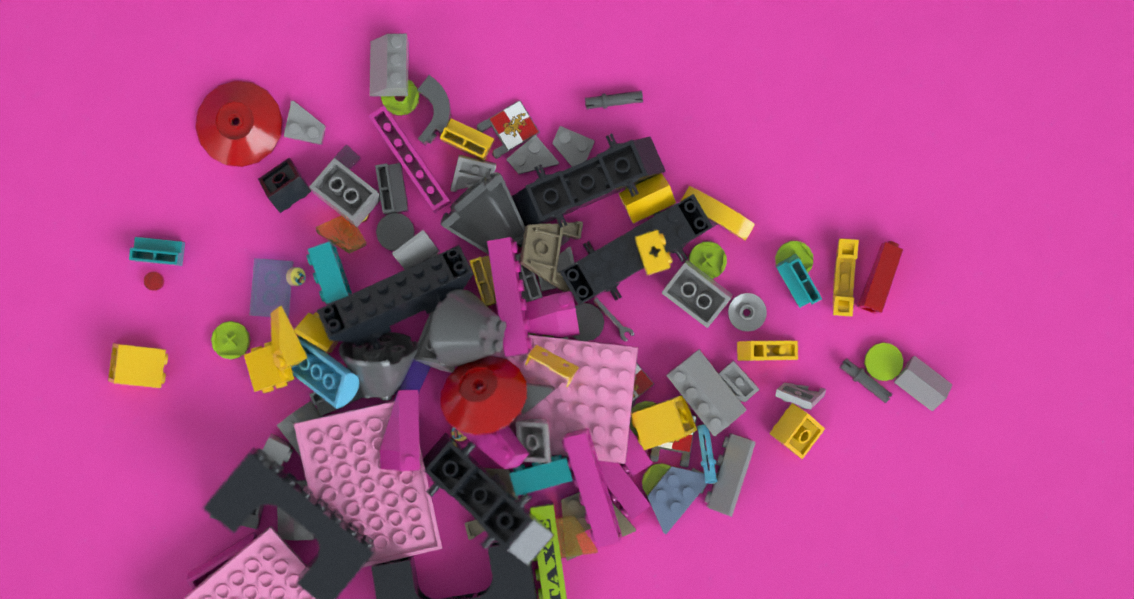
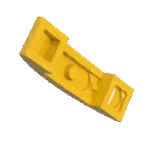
[681,186,755,241]
[833,238,859,316]

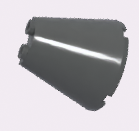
[440,172,525,254]

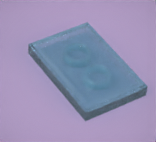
[249,258,293,319]

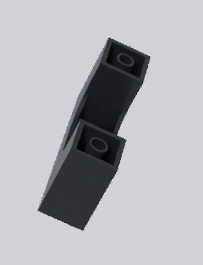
[203,447,375,599]
[371,542,537,599]

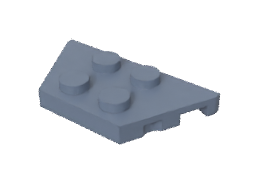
[647,466,707,535]

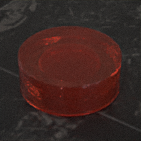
[144,272,164,291]

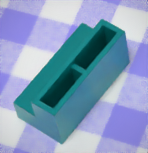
[129,237,185,266]
[775,254,822,308]

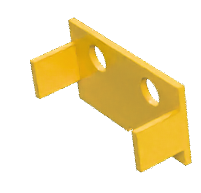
[525,344,579,387]

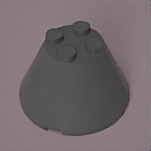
[430,289,506,367]
[339,332,418,400]

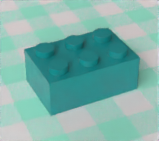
[306,241,352,305]
[510,455,573,496]

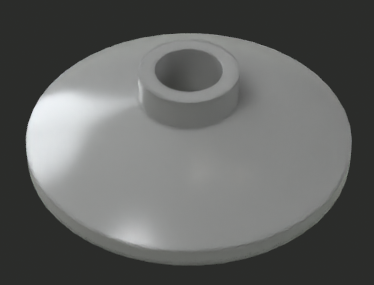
[728,293,767,332]

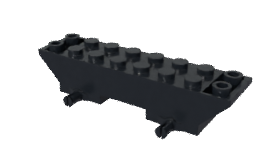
[511,134,666,228]
[560,194,713,305]
[317,245,474,350]
[423,433,555,565]

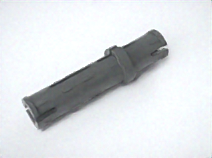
[585,90,643,110]
[839,358,892,403]

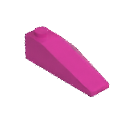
[497,291,580,338]
[380,390,420,471]

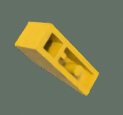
[271,306,307,372]
[737,341,798,361]

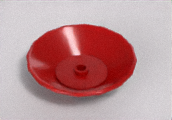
[195,81,282,167]
[440,356,527,435]

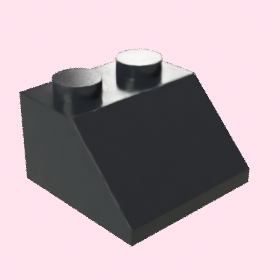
[258,158,312,213]

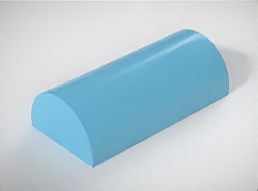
[291,336,359,408]

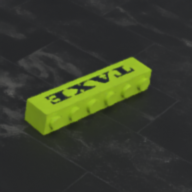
[530,503,567,599]

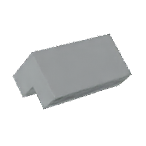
[894,356,952,411]

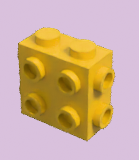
[244,342,295,394]

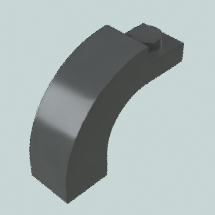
[418,75,451,146]

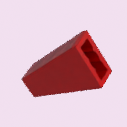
[857,241,903,314]

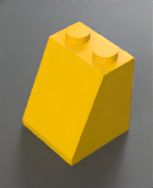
[108,343,168,388]
[631,395,697,450]

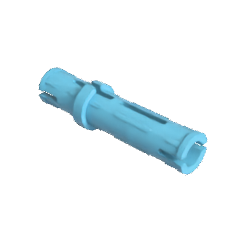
[697,424,717,484]

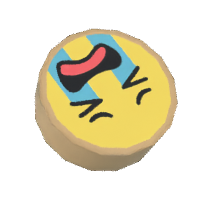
[286,267,306,286]

